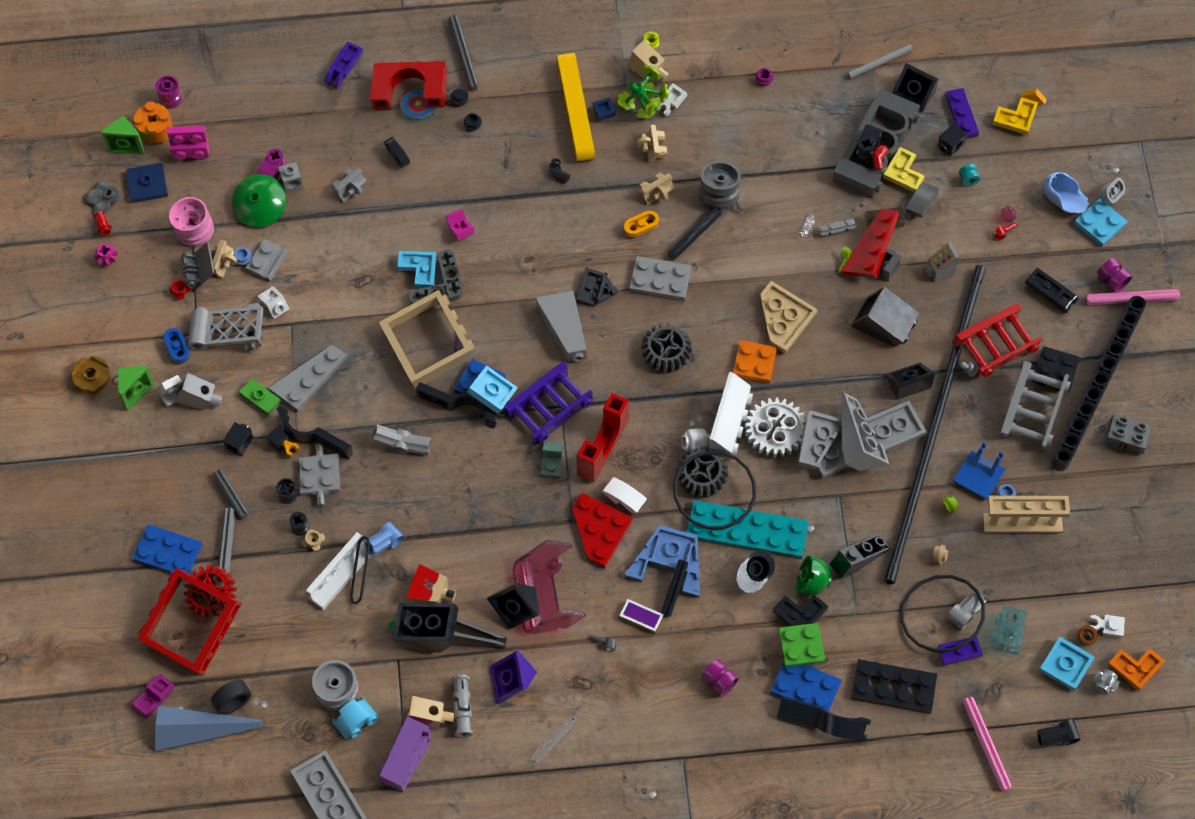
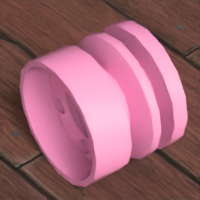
[169,197,214,246]

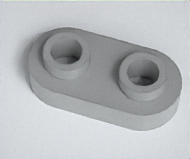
[1100,177,1125,205]

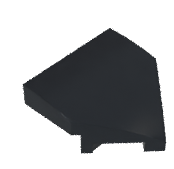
[576,267,618,307]

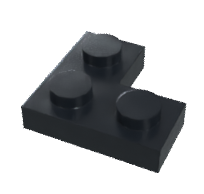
[772,595,829,626]

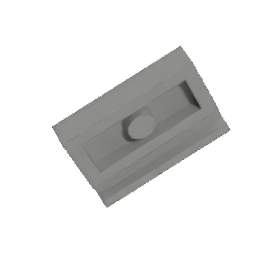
[246,239,288,282]

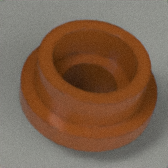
[1077,625,1098,646]

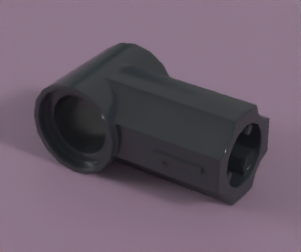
[1037,719,1081,748]

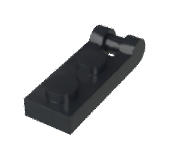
[1025,267,1079,313]

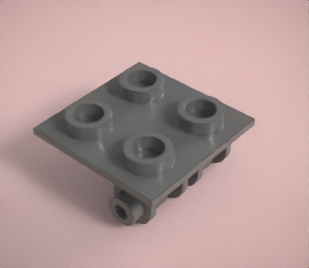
[181,241,215,292]
[1106,415,1152,455]

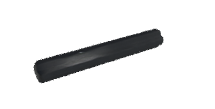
[668,207,722,260]

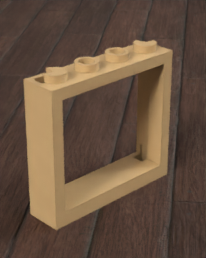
[379,290,475,389]

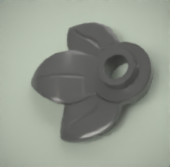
[84,181,120,215]

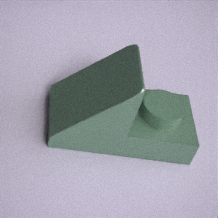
[540,441,564,479]

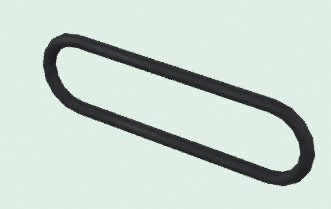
[350,536,370,605]

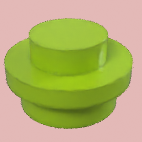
[942,494,959,513]

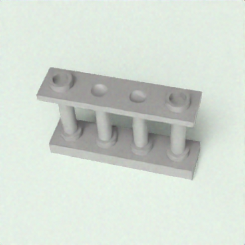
[1000,361,1071,451]

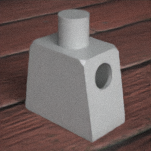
[174,373,222,410]

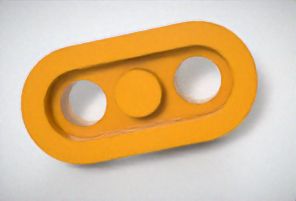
[624,211,659,238]

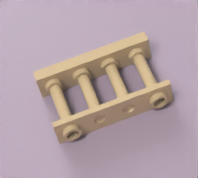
[983,496,1070,533]

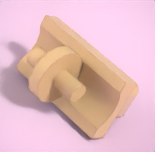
[636,125,667,163]
[640,173,675,205]
[210,240,237,278]

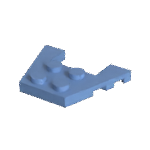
[625,525,700,597]

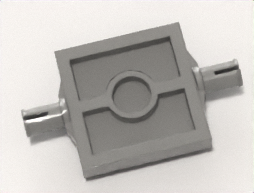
[299,444,340,507]

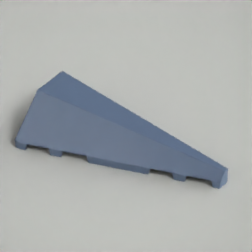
[155,706,262,752]

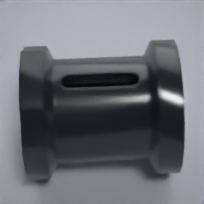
[289,512,309,536]

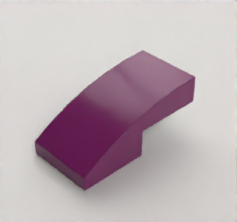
[132,674,175,719]

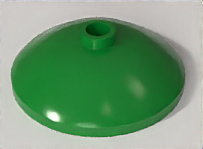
[231,174,286,228]

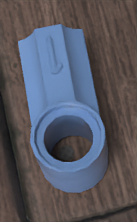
[363,522,404,556]

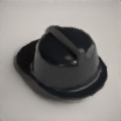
[736,550,775,593]

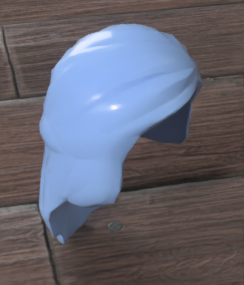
[1043,172,1089,214]

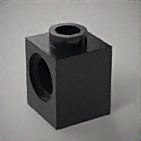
[937,123,967,157]
[223,422,254,456]

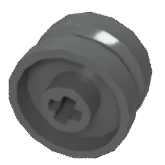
[699,161,741,208]

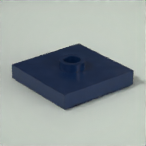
[126,163,168,203]

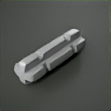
[819,219,855,237]

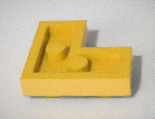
[993,97,1038,135]

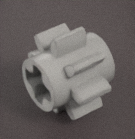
[242,329,264,351]
[1093,669,1120,695]

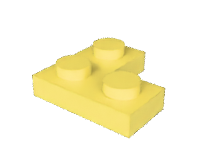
[883,147,925,193]

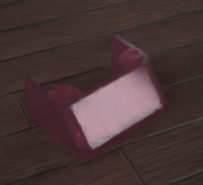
[512,540,586,634]

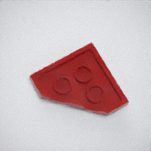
[572,493,633,568]

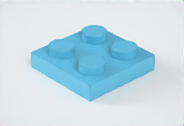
[1074,198,1128,247]
[467,366,518,414]
[1039,637,1095,691]

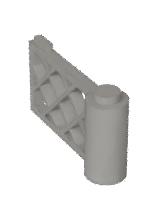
[188,303,264,351]

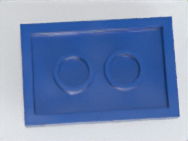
[132,524,203,574]
[770,663,842,712]

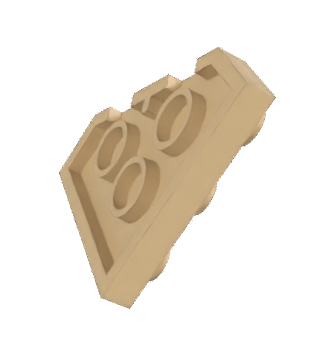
[760,281,818,354]

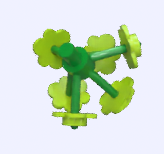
[617,65,669,119]

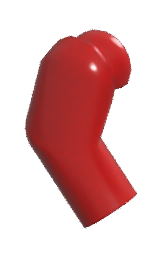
[872,145,888,171]

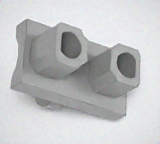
[332,167,367,202]

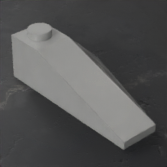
[842,393,889,471]

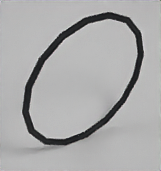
[673,451,756,530]
[900,575,985,652]

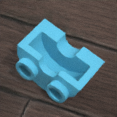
[332,697,378,740]

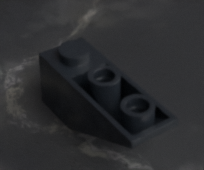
[830,534,891,579]

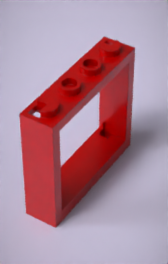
[138,568,242,674]

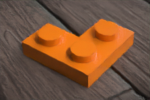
[1108,648,1165,691]

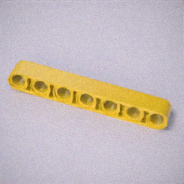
[557,53,595,162]

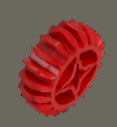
[183,565,237,618]

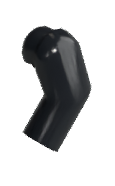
[549,158,571,183]

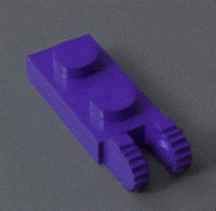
[324,42,364,89]

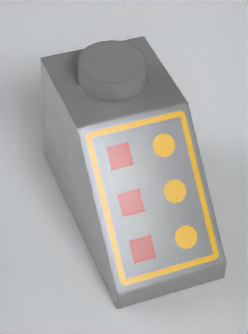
[926,242,959,282]

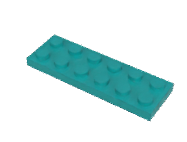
[687,500,809,559]

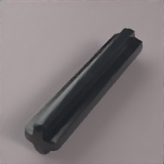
[661,559,688,617]

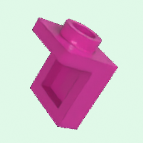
[446,209,475,241]

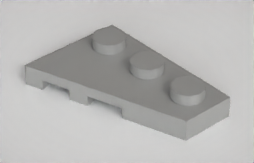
[797,410,842,470]

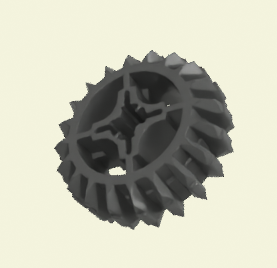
[641,323,692,373]
[676,446,729,498]

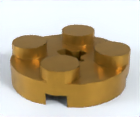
[72,356,111,394]

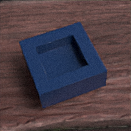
[593,98,616,121]

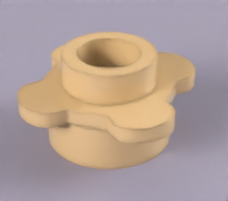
[302,530,325,551]

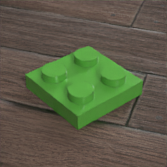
[779,623,826,668]

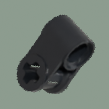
[856,124,884,161]

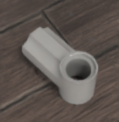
[946,591,986,630]

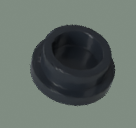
[450,89,468,106]
[464,113,482,131]

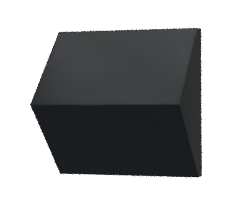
[892,63,938,111]
[885,362,935,400]
[487,583,540,630]

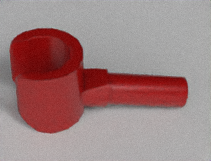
[994,223,1017,241]

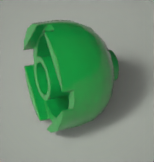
[796,556,832,596]

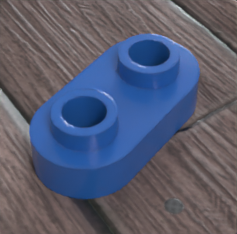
[164,328,190,364]

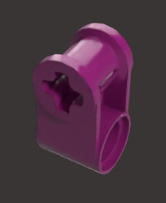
[256,148,286,181]

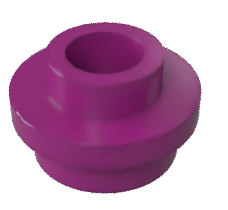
[755,68,773,86]

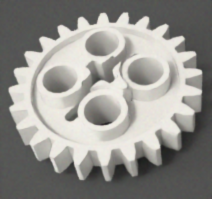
[745,398,806,458]

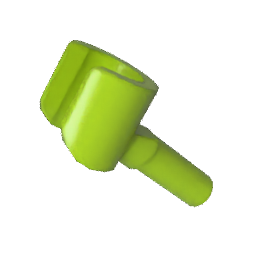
[838,247,852,274]

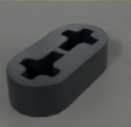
[384,137,410,168]

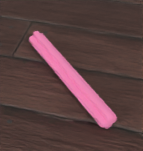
[1086,289,1180,305]
[963,697,1011,791]

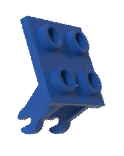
[953,442,1006,500]

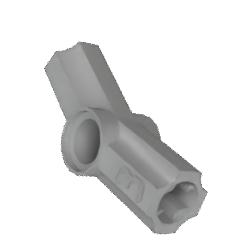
[371,424,431,455]

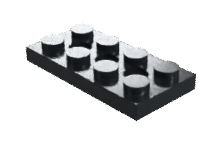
[851,659,937,714]

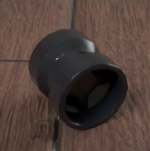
[276,478,298,504]

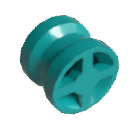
[959,164,981,186]

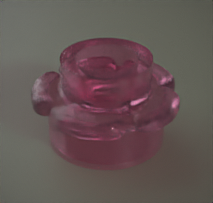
[1001,205,1016,223]

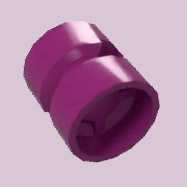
[155,75,182,109]
[1097,257,1133,293]
[701,658,739,697]

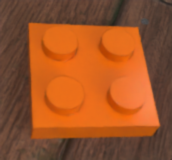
[733,340,777,384]

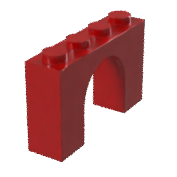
[370,60,448,110]
[576,392,629,483]

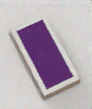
[619,599,664,634]

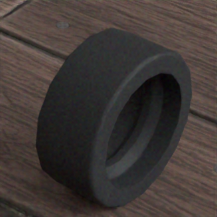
[211,679,251,715]

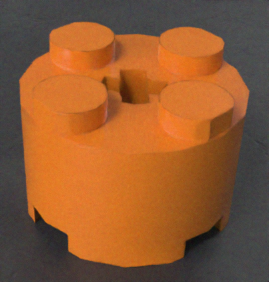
[133,101,173,145]

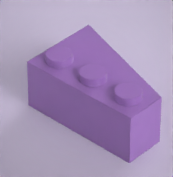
[379,716,432,792]

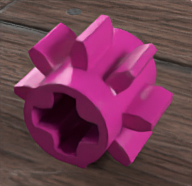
[94,243,118,267]

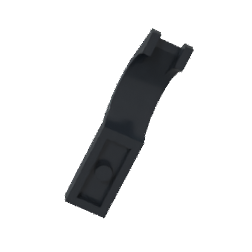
[416,382,497,428]
[277,405,353,459]
[777,696,871,740]

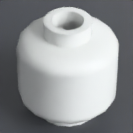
[681,428,710,452]

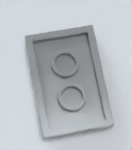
[630,256,692,301]

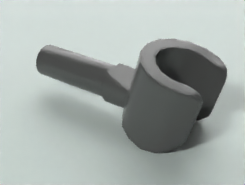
[590,634,617,652]

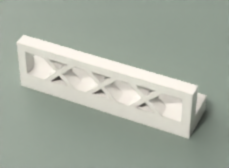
[306,532,370,610]

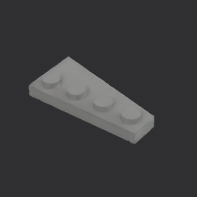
[268,345,347,412]

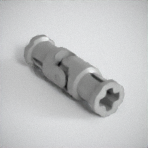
[452,674,473,738]

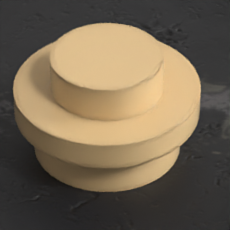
[933,545,948,565]

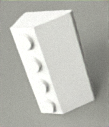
[709,372,753,461]

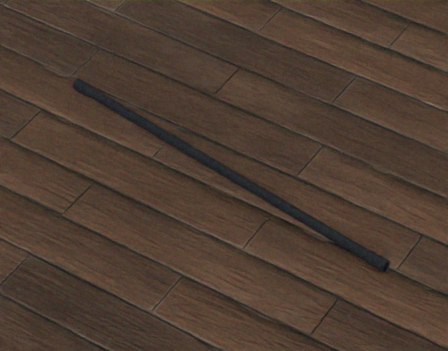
[884,265,986,585]

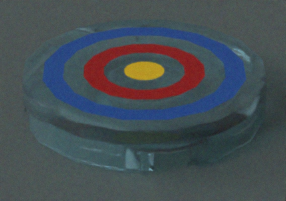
[400,89,436,122]

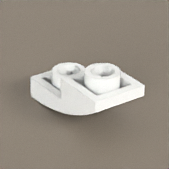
[602,477,647,515]

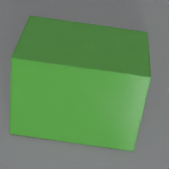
[102,115,144,155]
[118,366,154,411]

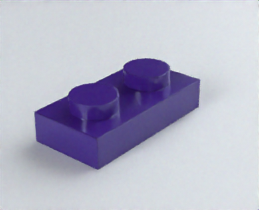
[938,636,983,666]

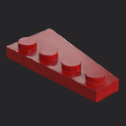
[841,209,899,278]

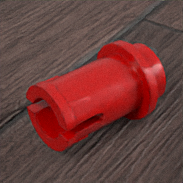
[93,211,112,236]

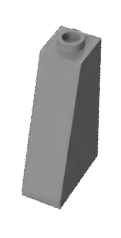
[536,291,587,362]

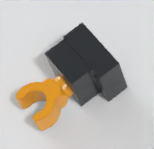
[267,423,300,458]

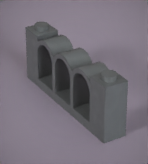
[833,89,921,198]

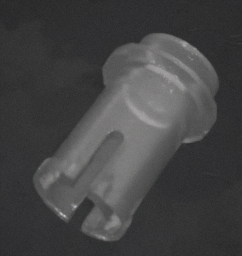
[798,214,816,238]

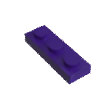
[945,88,979,139]

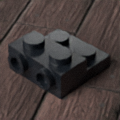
[1033,346,1080,392]

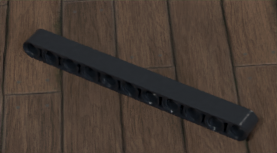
[1052,296,1146,471]

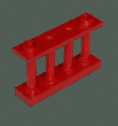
[952,303,1043,379]

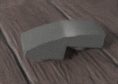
[905,182,939,218]

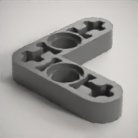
[410,250,463,305]

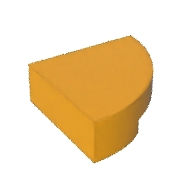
[1021,89,1047,105]

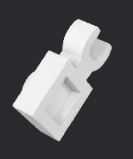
[657,83,688,117]
[1089,615,1125,639]

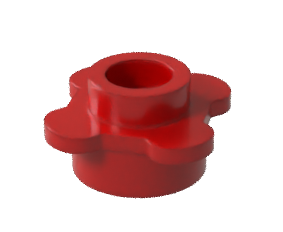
[169,279,191,300]

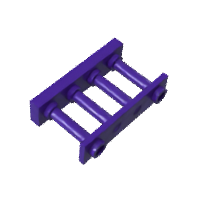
[504,361,593,446]

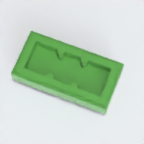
[239,378,281,416]

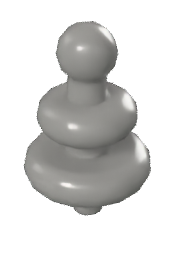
[960,361,980,377]

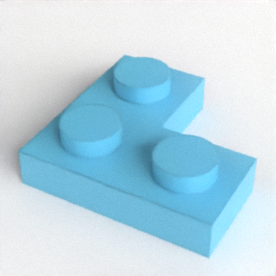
[398,251,437,288]

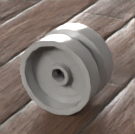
[312,660,359,711]

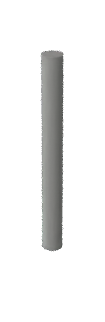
[847,44,913,79]

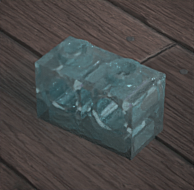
[992,606,1027,654]

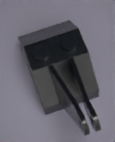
[392,603,507,653]

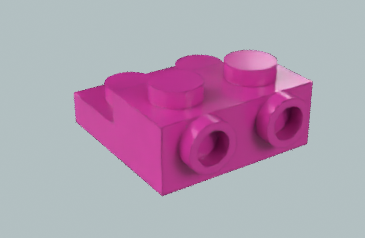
[167,126,209,161]

